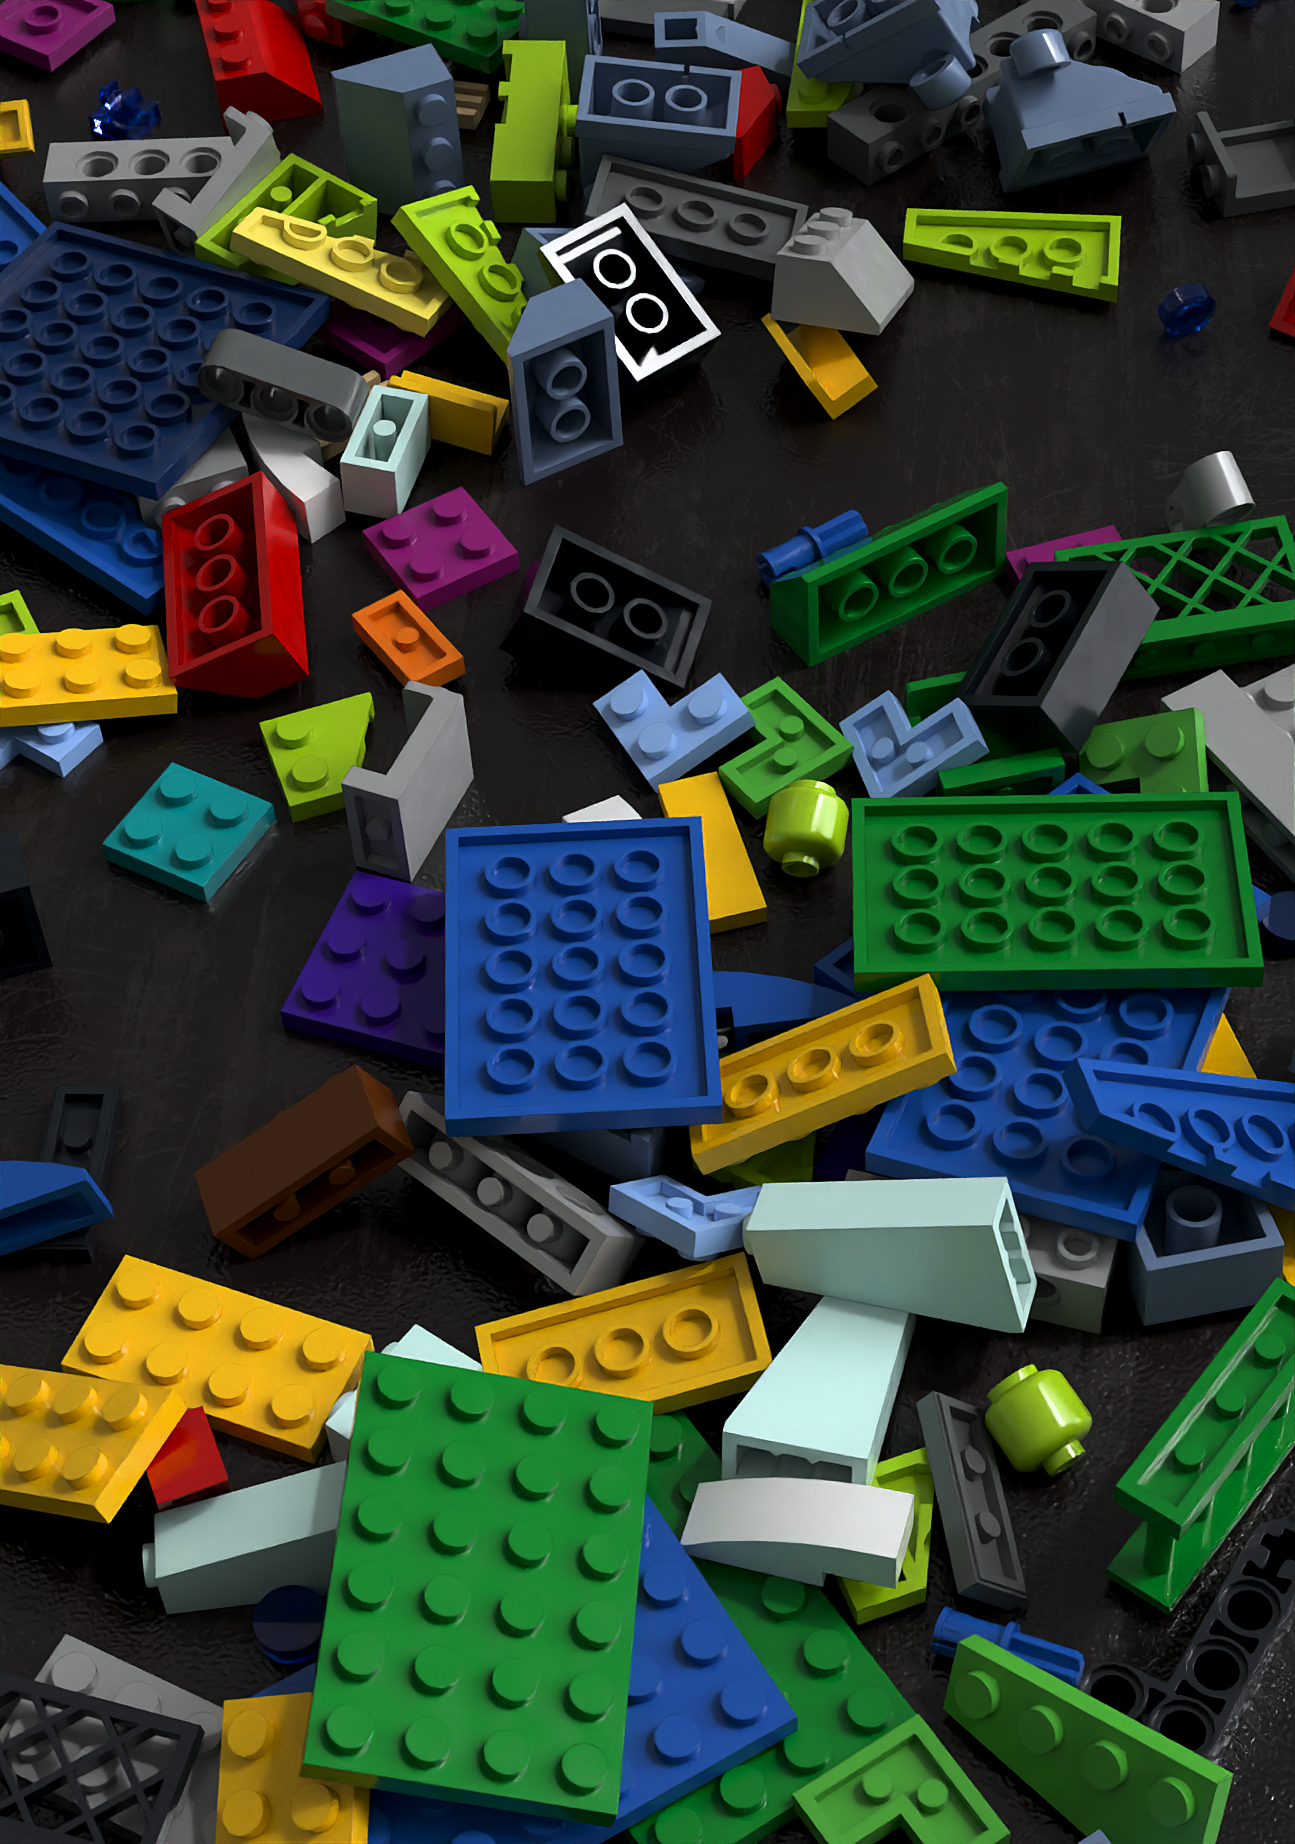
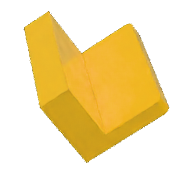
[761,312,878,420]
[386,370,509,456]

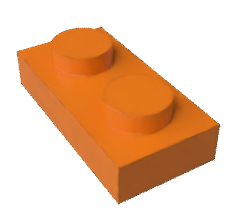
[351,590,466,687]

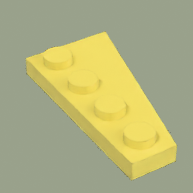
[229,207,455,337]

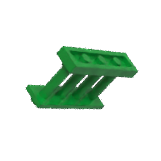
[1106,1277,1295,1615]

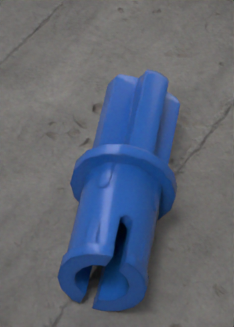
[756,510,868,587]
[931,1606,1085,1689]

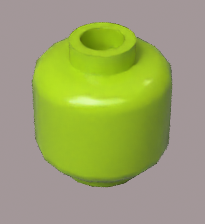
[763,780,849,878]
[984,1364,1092,1477]

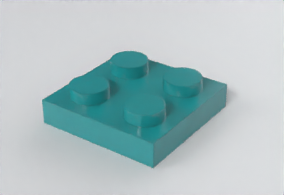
[102,762,276,903]

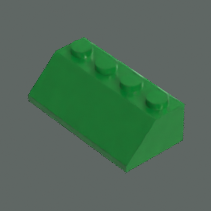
[770,482,1008,668]

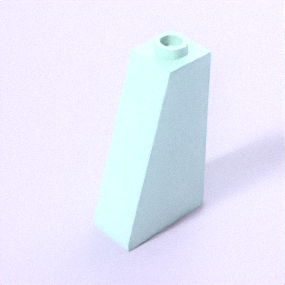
[742,1177,1037,1333]
[721,1296,916,1486]
[142,1460,347,1614]

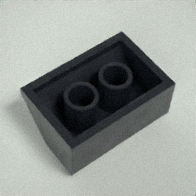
[950,561,1160,753]

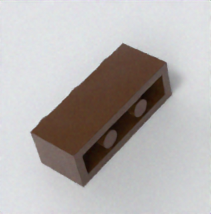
[193,1064,415,1260]

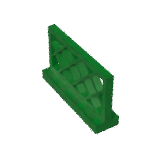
[1053,515,1295,682]

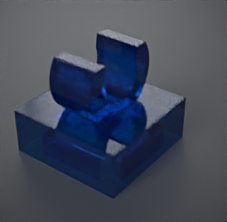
[88,79,161,141]

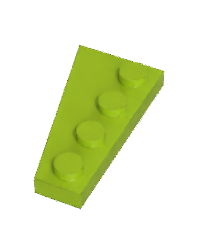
[391,185,528,369]
[903,208,1121,303]

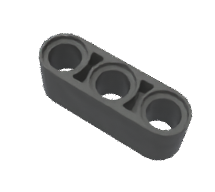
[195,328,369,443]

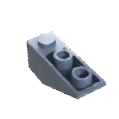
[654,11,796,90]

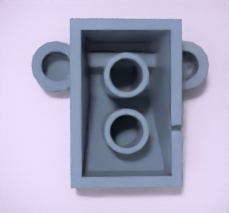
[797,0,980,111]
[982,28,1176,194]
[575,54,742,216]

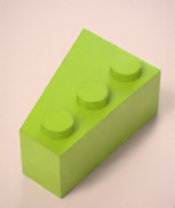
[490,40,578,223]
[195,153,377,285]

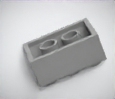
[771,208,915,335]

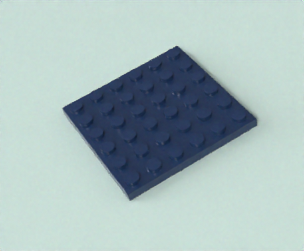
[0,221,333,501]

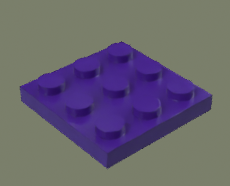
[280,871,445,1070]

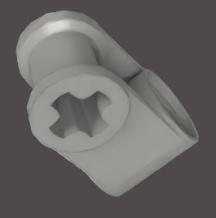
[1165,451,1256,533]

